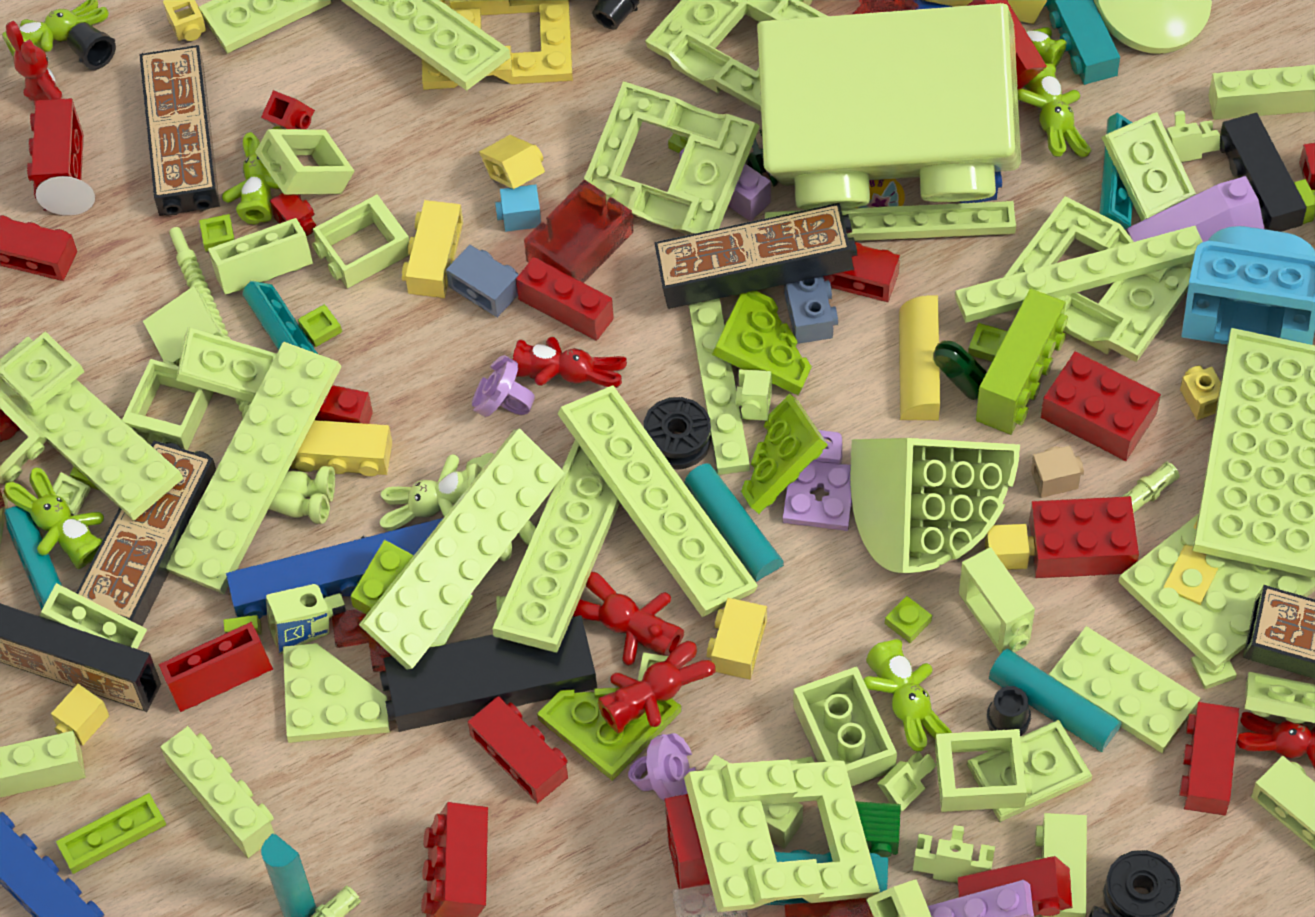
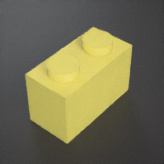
[479,135,545,189]
[706,598,767,680]

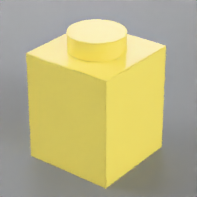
[985,524,1035,570]
[51,684,109,746]

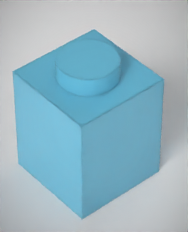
[495,184,542,232]

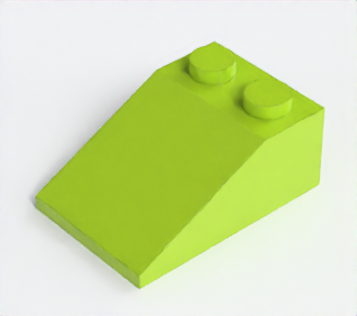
[351,540,473,648]

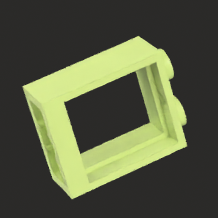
[255,129,355,194]
[312,195,409,289]
[122,359,214,450]
[0,389,47,484]
[959,547,1035,654]
[935,729,1032,812]

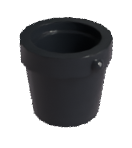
[592,0,640,30]
[67,22,116,70]
[987,686,1031,736]

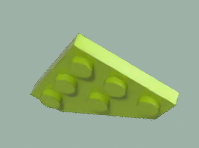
[712,291,812,396]
[741,393,828,514]
[537,687,682,781]

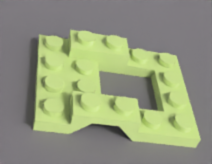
[645,0,827,111]
[578,81,760,235]
[1004,196,1193,362]
[684,759,880,912]

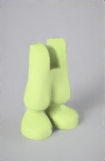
[268,466,335,524]

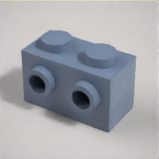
[446,244,518,318]
[784,276,838,344]

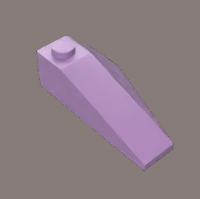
[1126,176,1264,242]

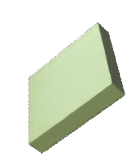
[143,286,223,366]
[0,331,85,412]

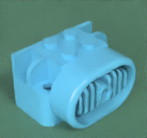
[1181,226,1315,345]

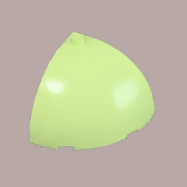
[850,438,1020,573]

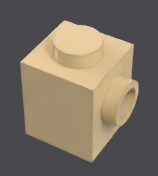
[1031,445,1084,498]

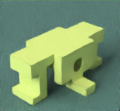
[1166,111,1220,162]
[913,825,995,883]

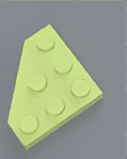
[283,643,390,743]

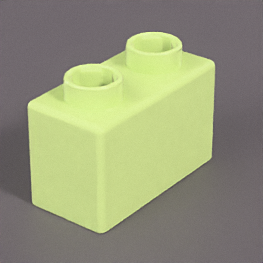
[757,3,1021,210]

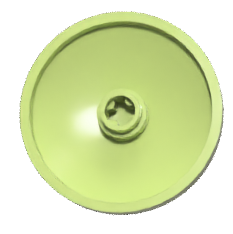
[1094,0,1212,54]

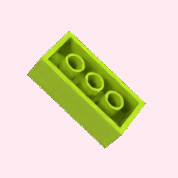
[976,288,1068,435]

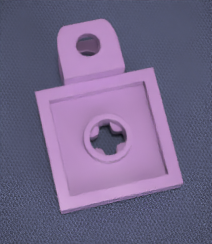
[783,430,852,531]

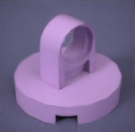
[472,355,535,417]
[628,733,696,801]

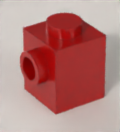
[261,90,315,130]

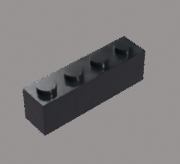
[1220,112,1307,232]

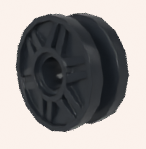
[643,397,711,469]
[1103,850,1181,917]

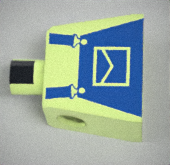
[266,584,346,654]

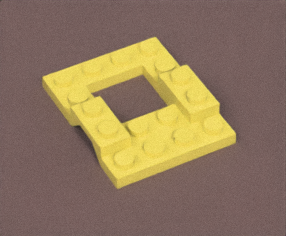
[422,0,573,90]

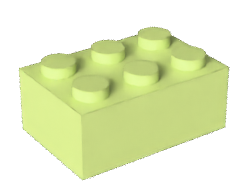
[793,666,897,787]

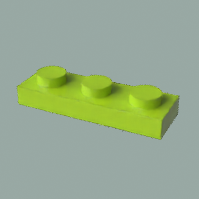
[56,793,166,874]

